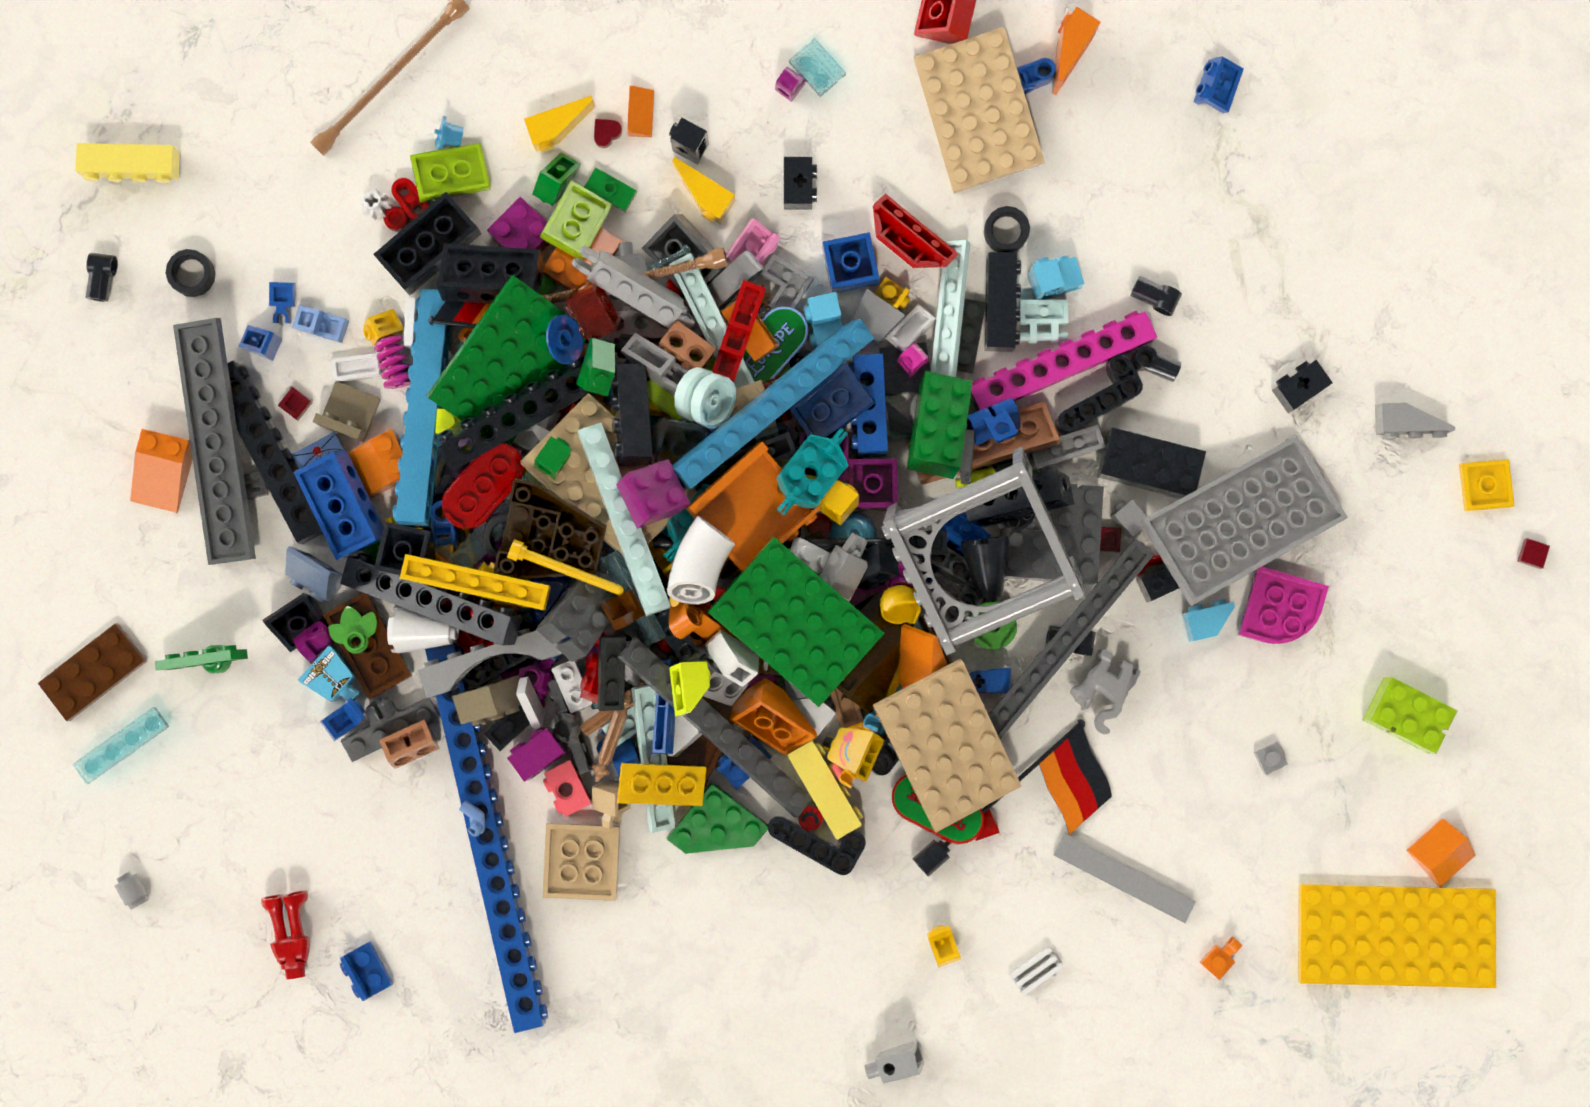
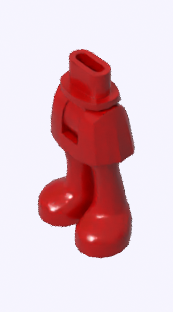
[261,891,310,980]

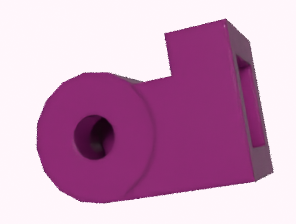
[775,66,806,102]
[293,622,334,664]

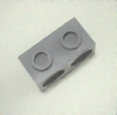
[700,657,749,706]

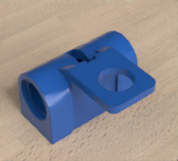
[966,398,1021,445]

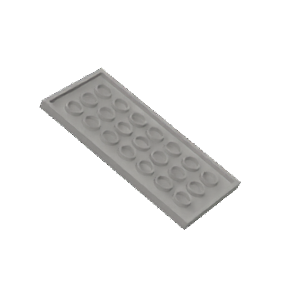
[1140,436,1348,606]

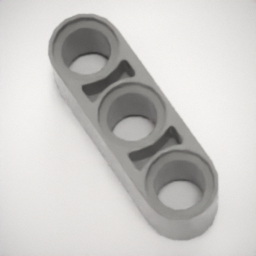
[708,250,764,310]

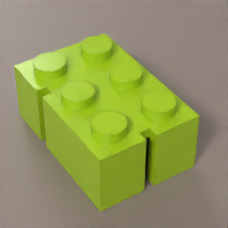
[1362,677,1458,754]

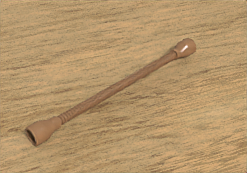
[310,0,470,156]
[541,247,728,304]

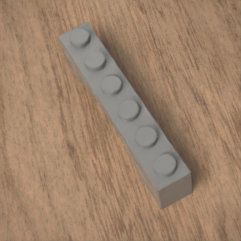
[418,625,567,698]

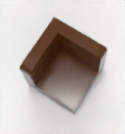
[601,589,645,631]

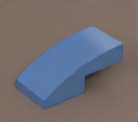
[292,305,349,343]

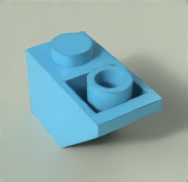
[1182,599,1235,642]

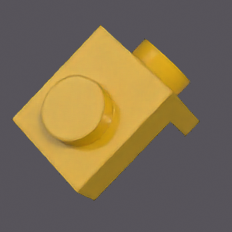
[927,925,961,968]

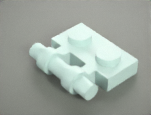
[1019,300,1068,344]

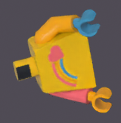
[823,714,884,789]

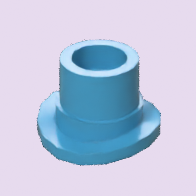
[434,116,463,150]

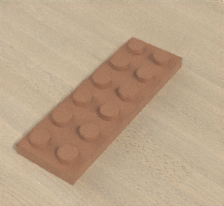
[907,401,1060,485]

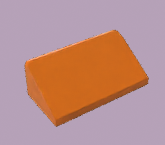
[627,86,654,137]

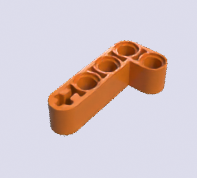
[669,602,743,643]

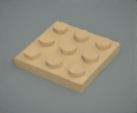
[542,823,620,901]

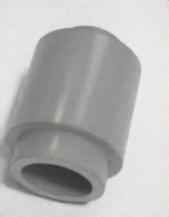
[114,871,149,910]

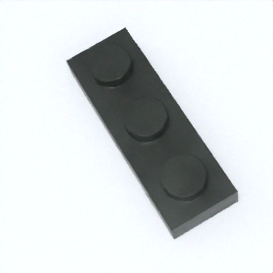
[957,298,986,374]
[597,635,626,711]

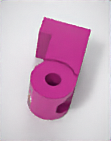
[897,342,930,377]

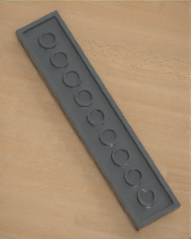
[173,318,256,565]

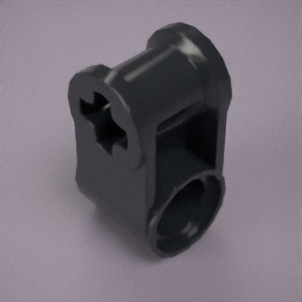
[871,736,900,776]

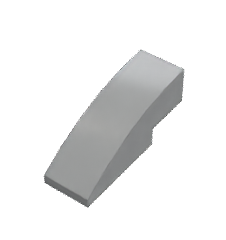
[621,333,689,397]

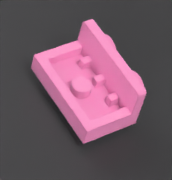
[726,218,780,267]

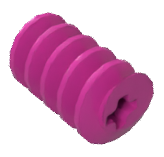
[374,336,410,389]

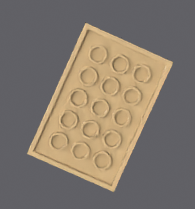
[913,27,1045,193]
[520,393,697,558]
[873,659,1022,832]

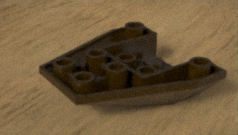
[493,478,607,579]
[837,592,915,714]

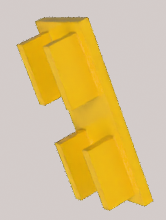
[617,763,707,806]

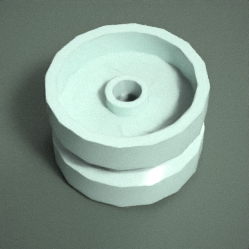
[675,367,736,429]

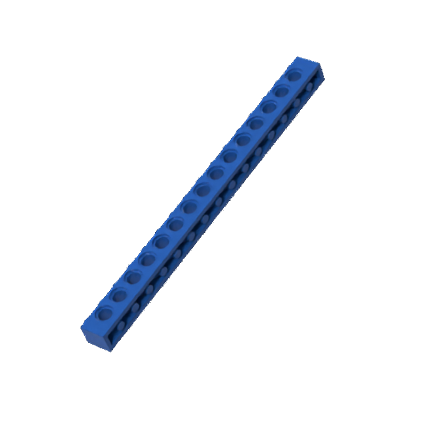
[425,642,548,1033]

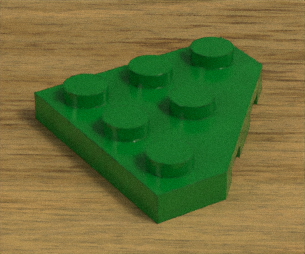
[666,782,768,854]

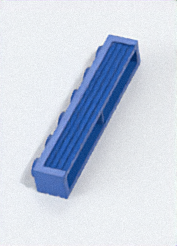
[652,660,679,754]

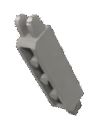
[571,246,695,329]
[819,533,868,602]

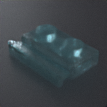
[789,38,846,97]

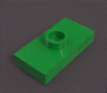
[584,167,637,213]

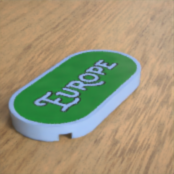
[743,307,808,388]

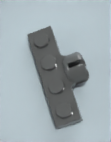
[547,680,594,775]
[341,697,440,762]

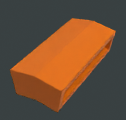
[721,301,779,363]

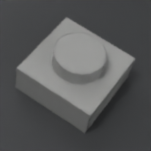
[1254,742,1288,775]

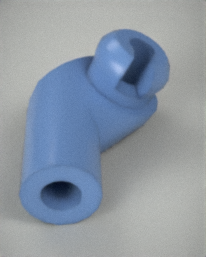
[459,800,486,837]

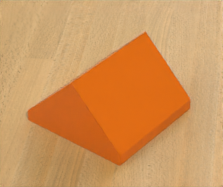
[1406,818,1476,887]

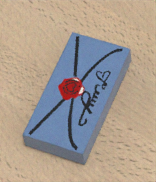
[292,432,345,469]

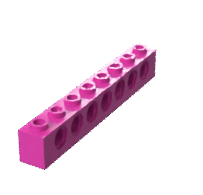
[970,311,1157,411]

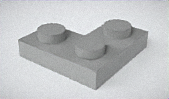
[761,254,814,310]

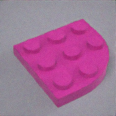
[1238,566,1329,644]

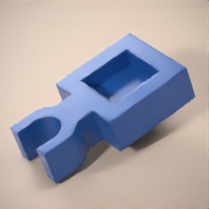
[269,282,296,324]

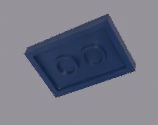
[789,363,875,438]

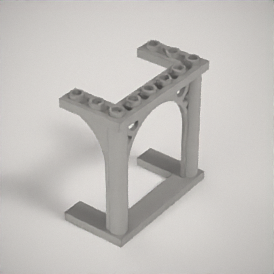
[882,447,1085,655]

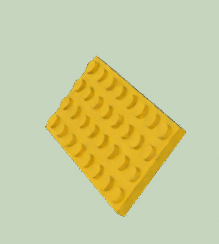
[1298,884,1496,988]

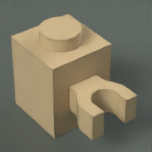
[592,779,631,829]

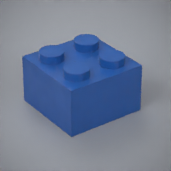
[822,232,879,293]

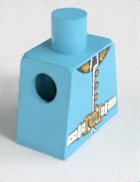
[298,645,360,702]

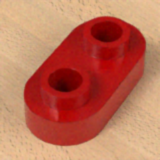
[391,178,429,220]

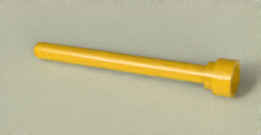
[507,539,624,595]

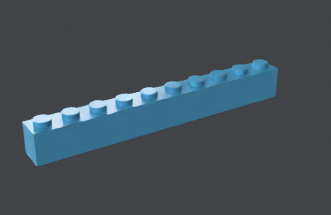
[393,289,452,528]
[672,319,874,489]

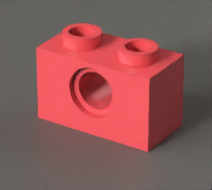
[543,760,592,817]

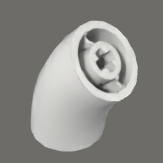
[667,516,735,604]

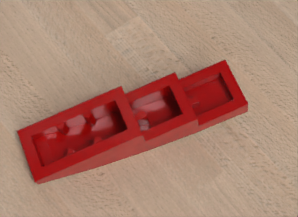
[712,280,766,383]

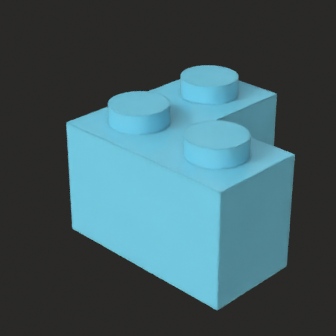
[1027,256,1085,300]
[804,292,842,348]

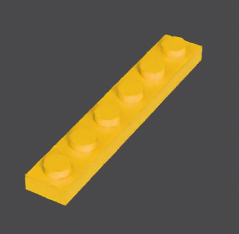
[400,554,551,611]

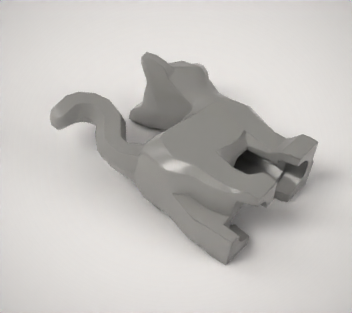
[1070,649,1141,734]

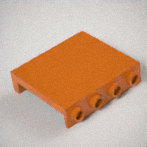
[685,442,820,572]

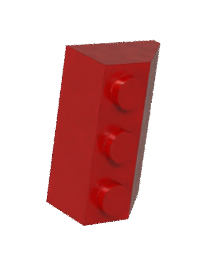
[914,0,976,44]

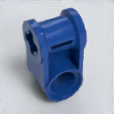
[1017,58,1056,95]
[431,501,459,548]
[969,668,1012,694]

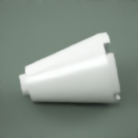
[387,605,459,653]

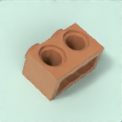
[658,320,716,370]
[379,720,440,769]

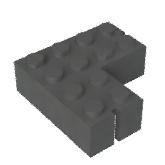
[1000,484,1104,585]
[536,552,660,662]

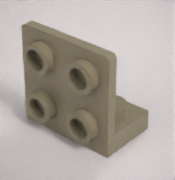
[313,382,381,443]

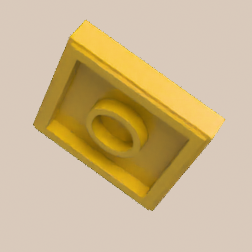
[1459,459,1515,512]

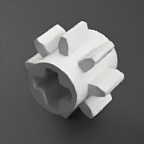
[359,188,391,221]

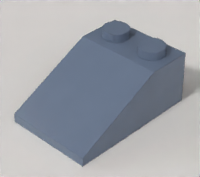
[285,546,343,602]

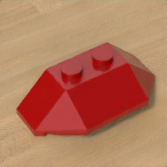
[873,193,959,268]

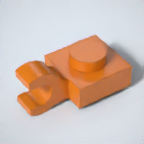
[1200,936,1242,980]

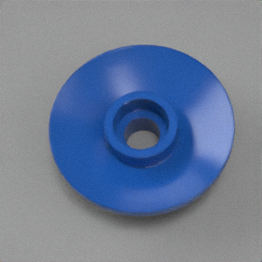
[546,315,583,364]

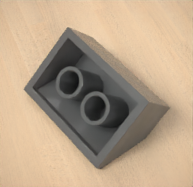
[642,214,729,293]

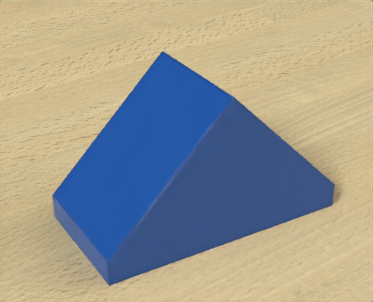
[238,325,282,361]

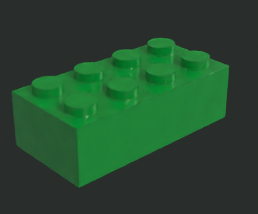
[906,371,973,479]

